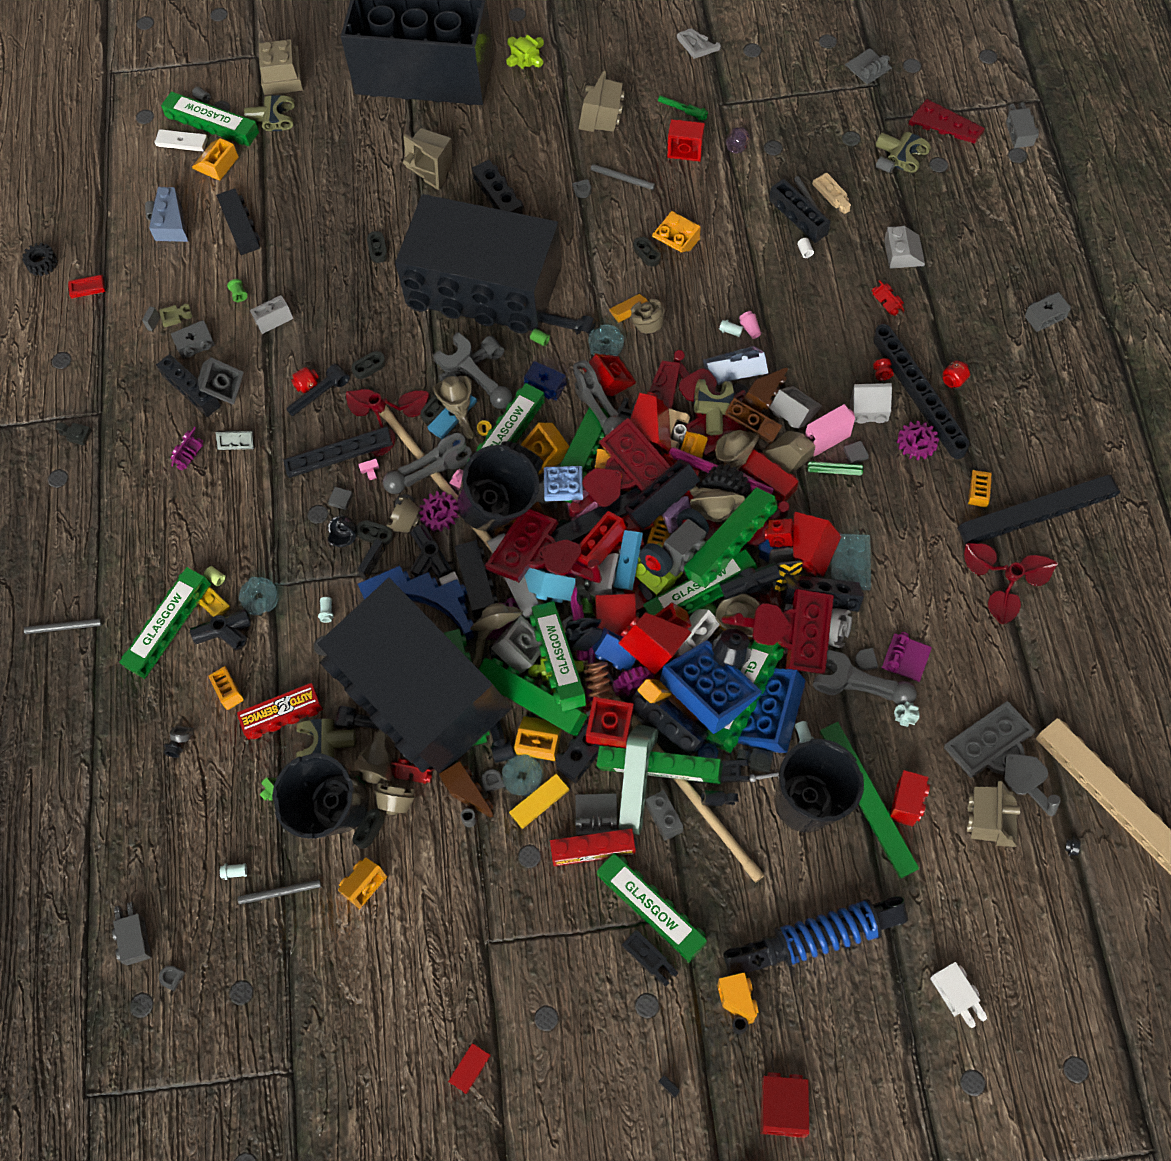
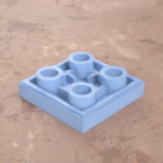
[544,466,583,501]

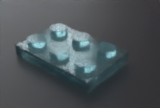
[831,534,871,590]

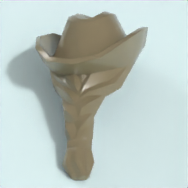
[433,376,474,439]
[715,430,759,491]
[689,485,745,522]
[716,594,760,637]
[470,603,523,669]
[350,729,392,784]

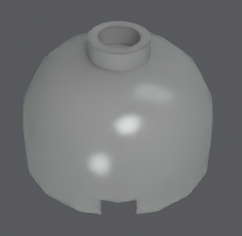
[828,608,852,648]

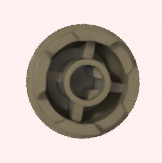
[630,299,665,334]
[386,496,420,533]
[375,782,415,815]

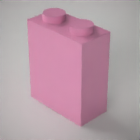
[805,404,855,457]

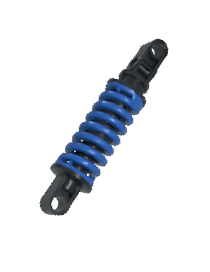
[723,896,908,976]

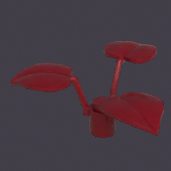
[346,389,429,456]
[964,543,1058,624]

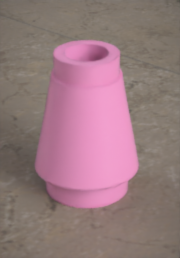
[739,311,762,339]

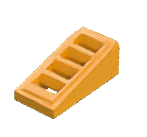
[968,470,992,508]
[647,515,671,546]
[208,666,244,710]
[638,679,672,703]

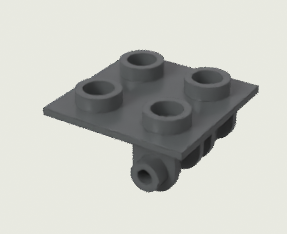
[845,48,892,85]
[576,794,617,835]

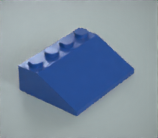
[660,640,762,734]
[738,668,806,753]

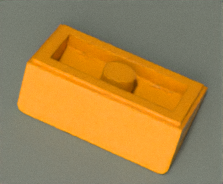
[609,294,648,323]
[677,431,708,469]

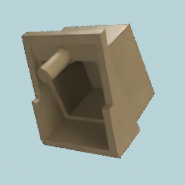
[259,39,303,95]
[578,71,625,132]
[403,128,453,190]
[967,781,1020,847]

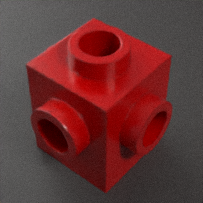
[765,519,794,547]

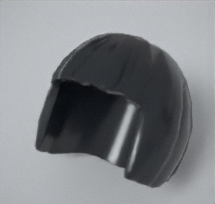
[328,515,358,547]

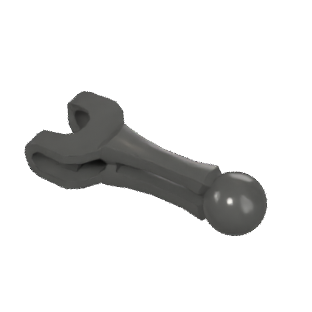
[433,332,513,409]
[573,360,624,435]
[383,433,473,494]
[813,650,917,705]

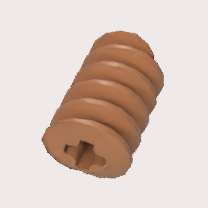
[584,661,613,704]

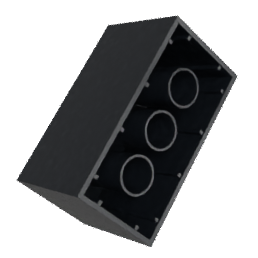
[340,0,494,105]
[395,194,562,333]
[317,577,512,774]

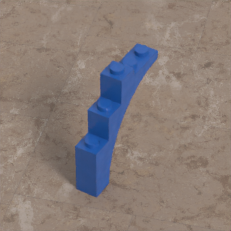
[358,566,474,640]

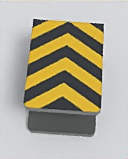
[768,547,803,592]

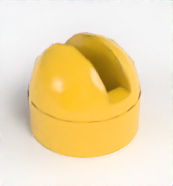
[477,420,492,436]

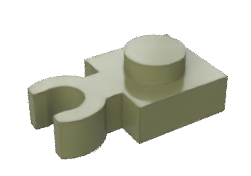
[159,304,193,328]

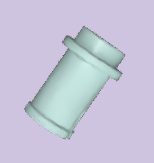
[719,320,743,337]
[318,597,334,623]
[795,721,814,744]
[220,863,247,880]

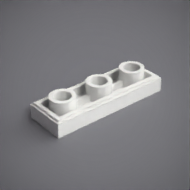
[155,129,208,151]

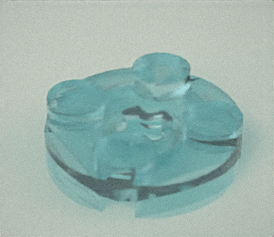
[588,325,624,356]
[239,577,278,615]
[502,754,542,796]

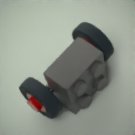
[639,508,709,577]

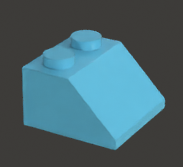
[525,568,575,603]

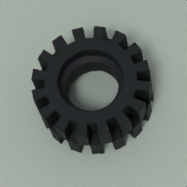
[22,243,58,276]

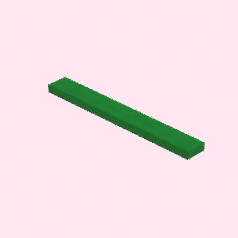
[819,722,919,879]

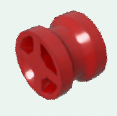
[873,358,894,381]

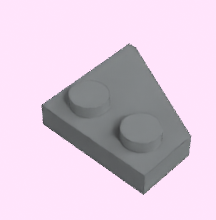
[677,29,721,59]

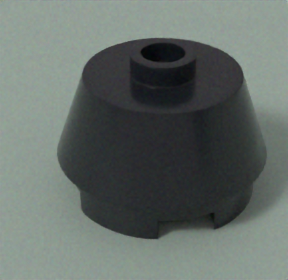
[712,629,751,669]

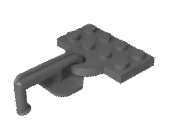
[944,701,1061,816]

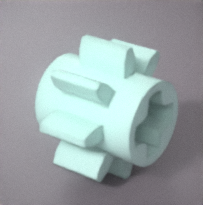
[894,701,920,727]

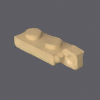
[812,173,851,214]

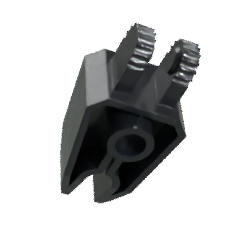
[565,618,603,652]

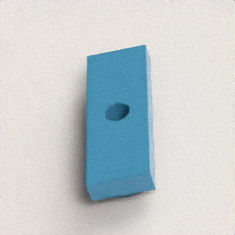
[428,395,477,439]
[614,530,643,590]

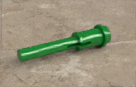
[658,95,708,121]

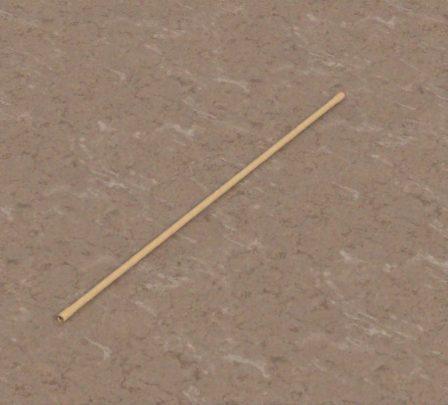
[380,405,765,883]

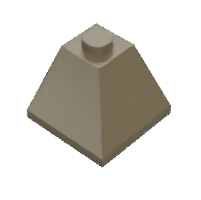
[761,431,816,474]

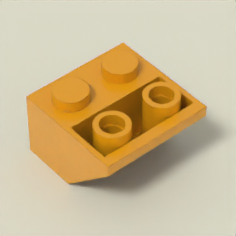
[192,138,239,181]
[652,211,701,252]
[514,716,562,761]
[717,973,759,1024]

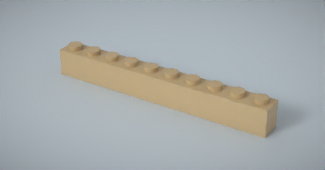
[1036,718,1171,875]

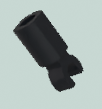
[701,790,739,806]

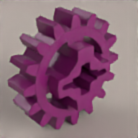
[897,421,939,460]
[419,491,459,532]
[612,666,655,698]

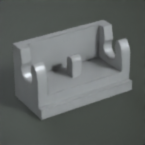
[250,295,293,334]

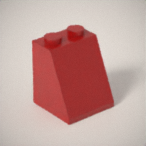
[630,392,671,453]
[793,512,842,577]
[594,594,636,637]
[618,612,692,675]
[760,1072,809,1138]

